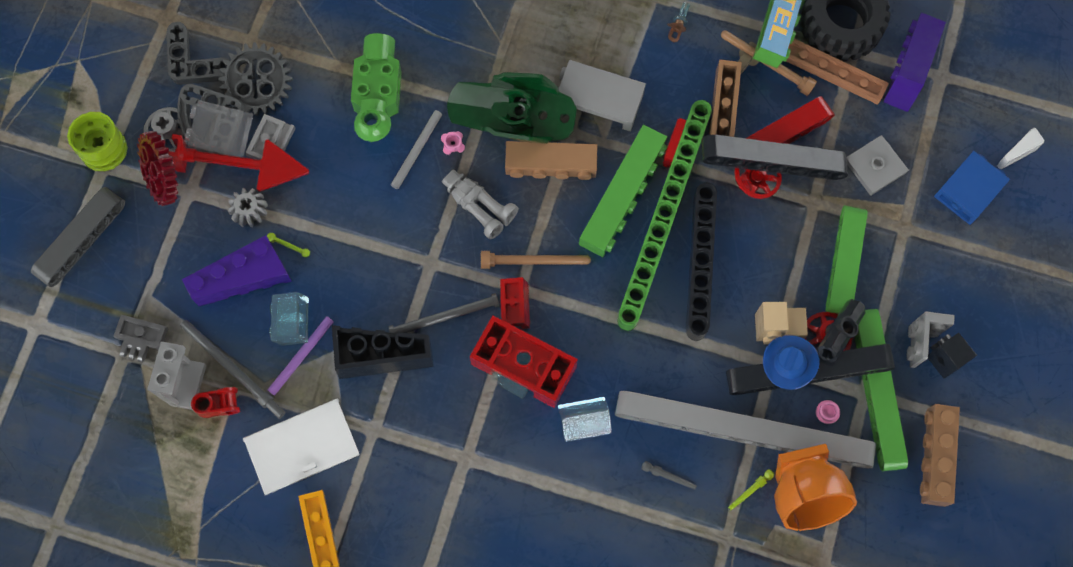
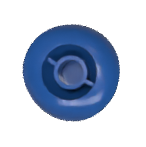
[763,335,819,390]

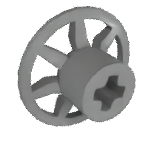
[144,107,188,152]

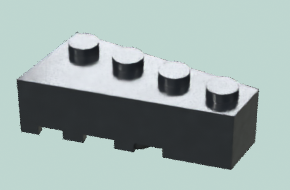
[332,325,433,379]

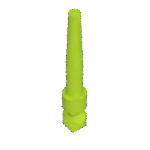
[728,469,774,510]

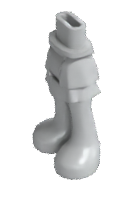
[442,169,519,240]

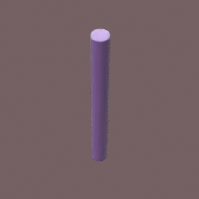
[267,316,334,396]

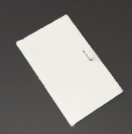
[243,398,360,495]

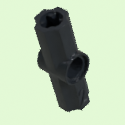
[818,299,866,363]

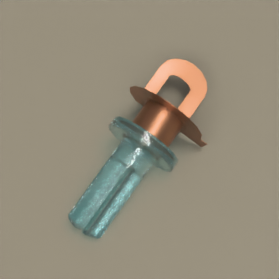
[667,2,690,42]

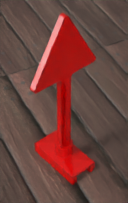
[169,134,309,192]

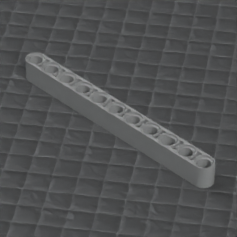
[615,391,876,468]

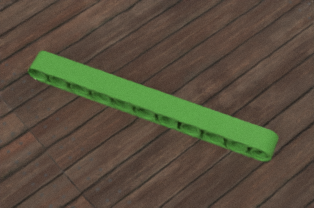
[617,100,712,331]

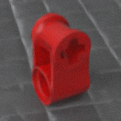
[191,387,240,418]

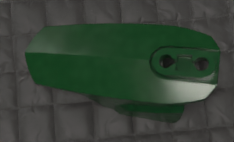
[447,72,577,144]

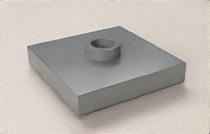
[846,135,909,196]

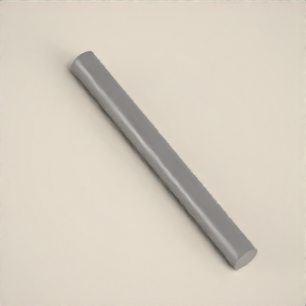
[391,110,442,189]

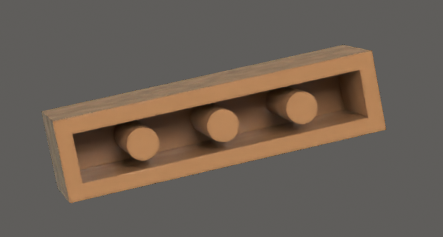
[709,59,742,137]
[505,141,597,180]

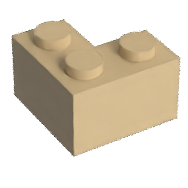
[755,302,808,345]

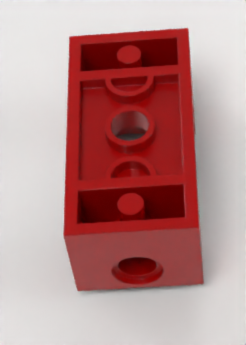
[470,315,578,408]

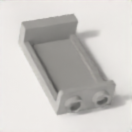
[557,60,646,132]
[147,341,206,410]

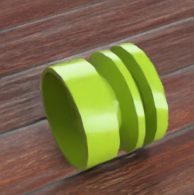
[67,112,128,172]

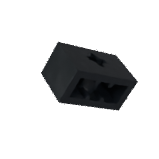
[928,332,977,378]

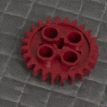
[137,131,178,206]

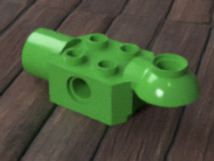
[351,33,402,142]

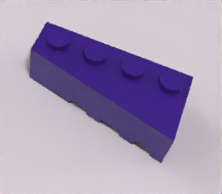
[883,12,946,112]
[182,235,292,306]

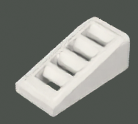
[997,128,1045,169]

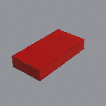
[663,118,687,168]

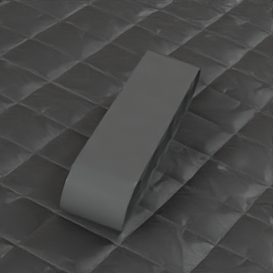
[31,187,125,287]

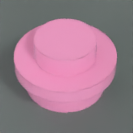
[816,400,840,424]

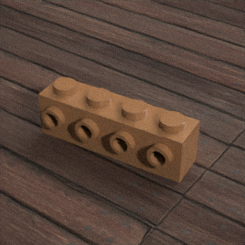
[920,404,960,507]

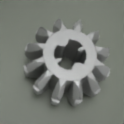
[228,188,268,227]

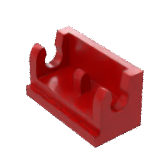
[500,277,530,329]

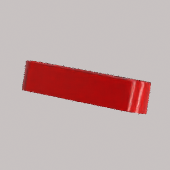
[746,96,835,144]

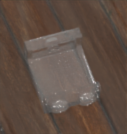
[184,100,253,158]

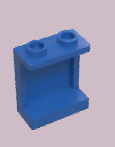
[934,151,1010,225]

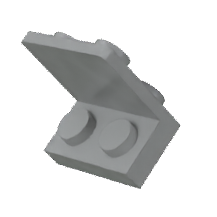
[907,311,955,368]

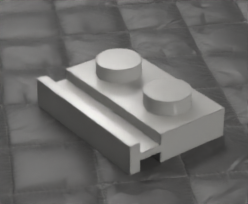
[246,114,295,160]

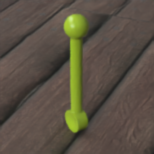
[267,233,310,257]

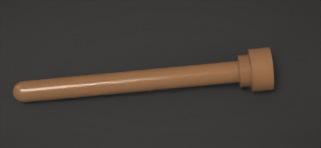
[721,30,817,96]
[481,251,591,269]

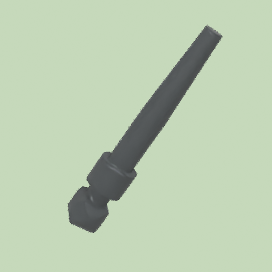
[642,461,697,489]

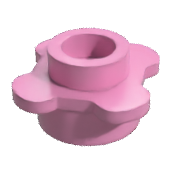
[441,131,465,155]

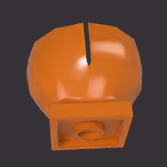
[774,444,857,531]

